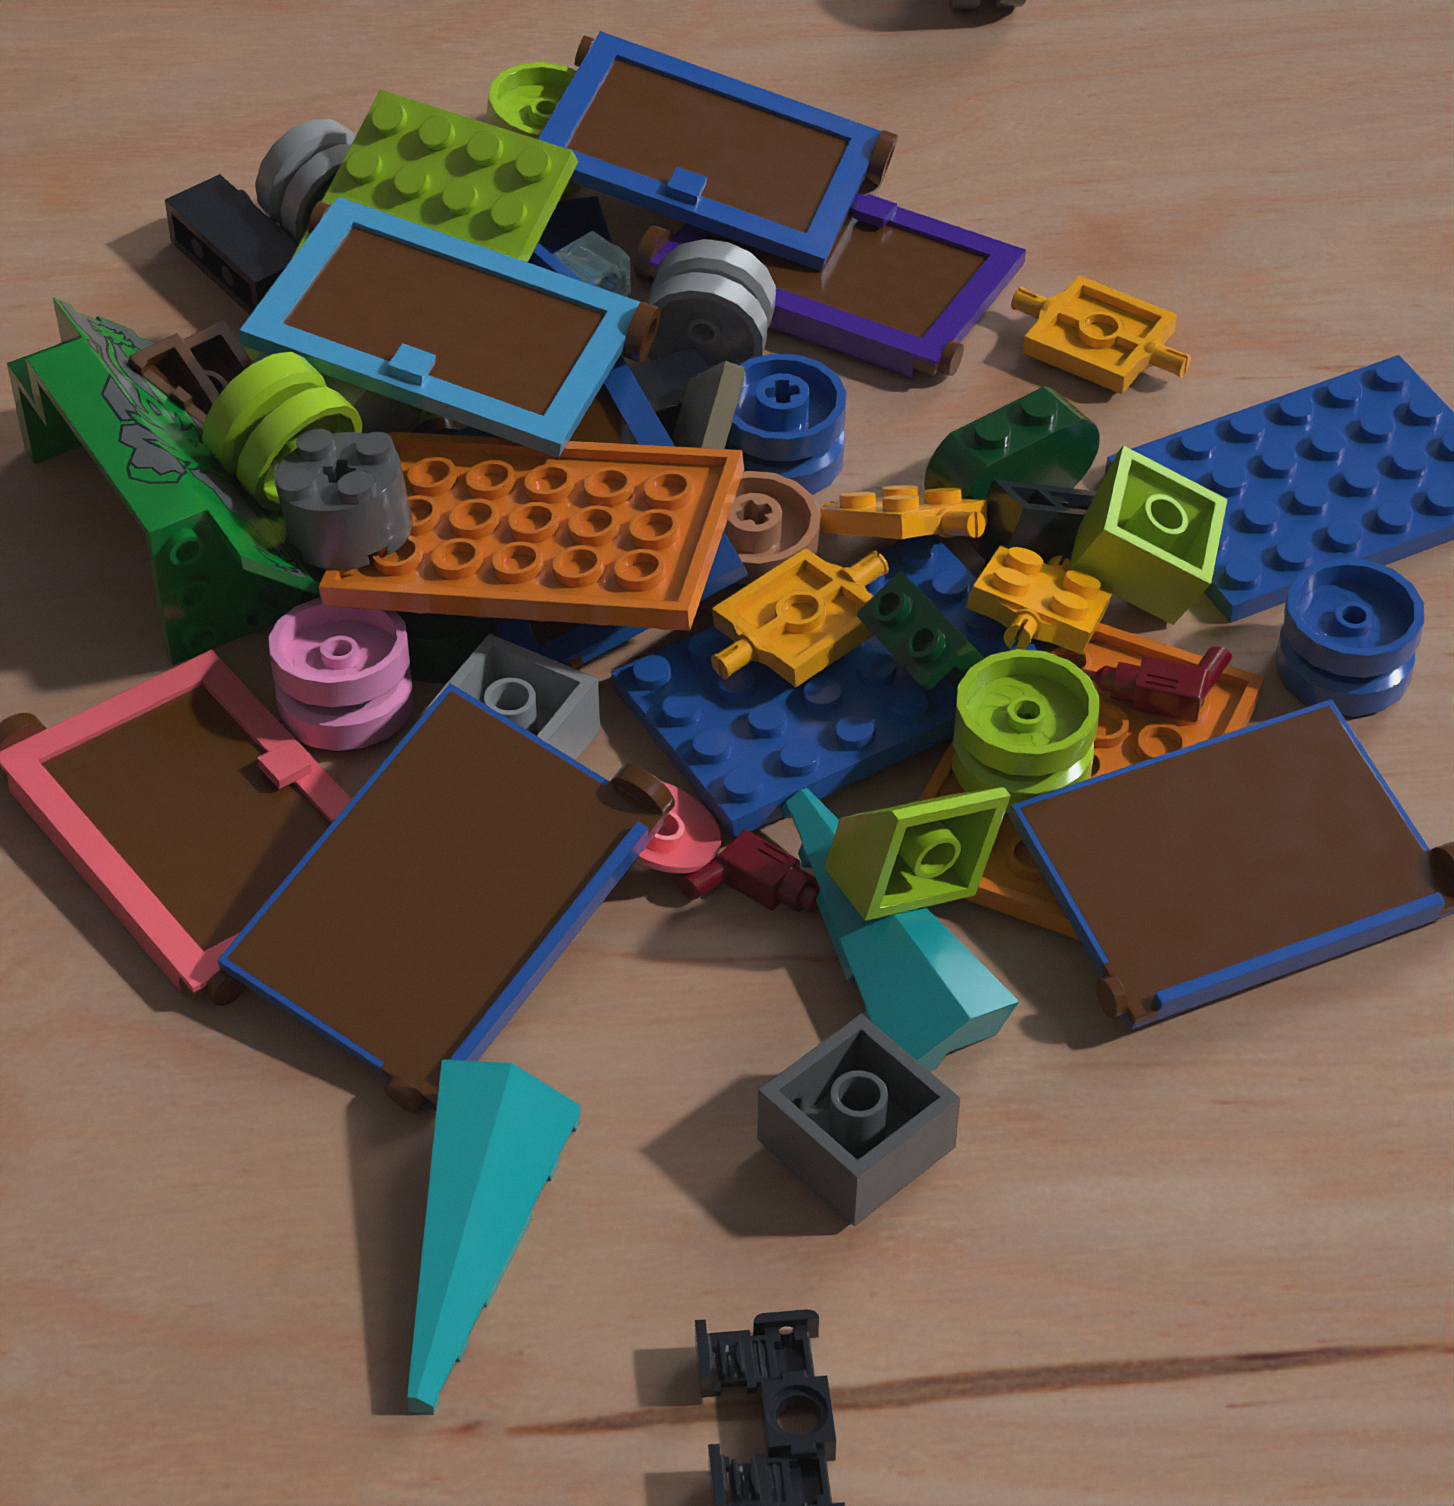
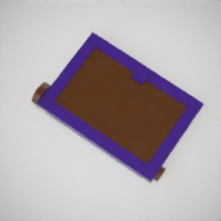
[634,193,1026,377]

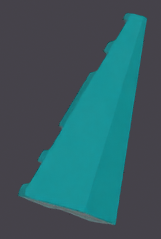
[781,788,1020,1071]
[407,1060,581,1415]

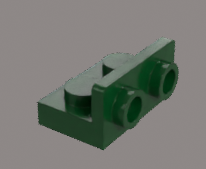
[857,570,985,690]

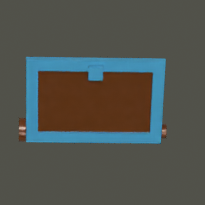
[239,197,661,458]

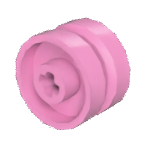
[268,597,415,751]

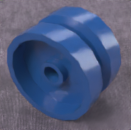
[724,353,847,495]
[1276,558,1424,716]

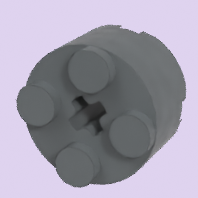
[275,429,413,570]

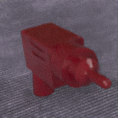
[1080,646,1232,723]
[678,829,820,912]

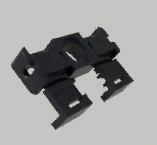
[695,1309,845,1506]

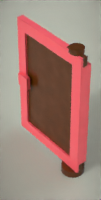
[0,649,352,1006]

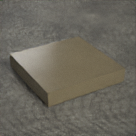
[671,361,746,449]

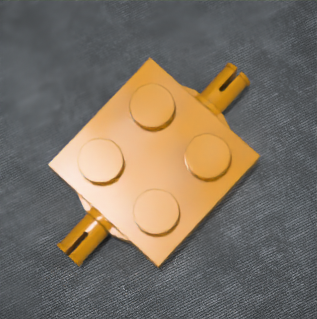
[1011,275,1191,394]
[819,485,987,539]
[965,546,1114,655]
[711,548,889,687]

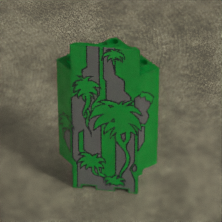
[7,297,327,665]

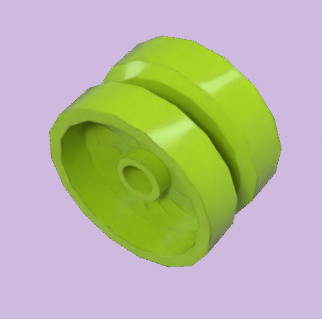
[486,62,583,194]
[202,352,363,511]
[952,649,1099,814]

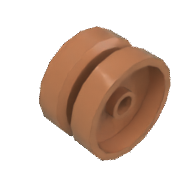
[700,471,821,613]

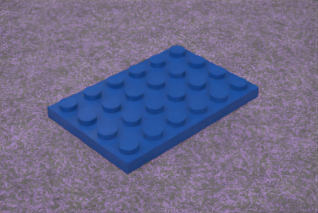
[1105,355,1454,623]
[611,534,1047,839]

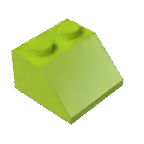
[1068,445,1227,625]
[824,787,1011,921]

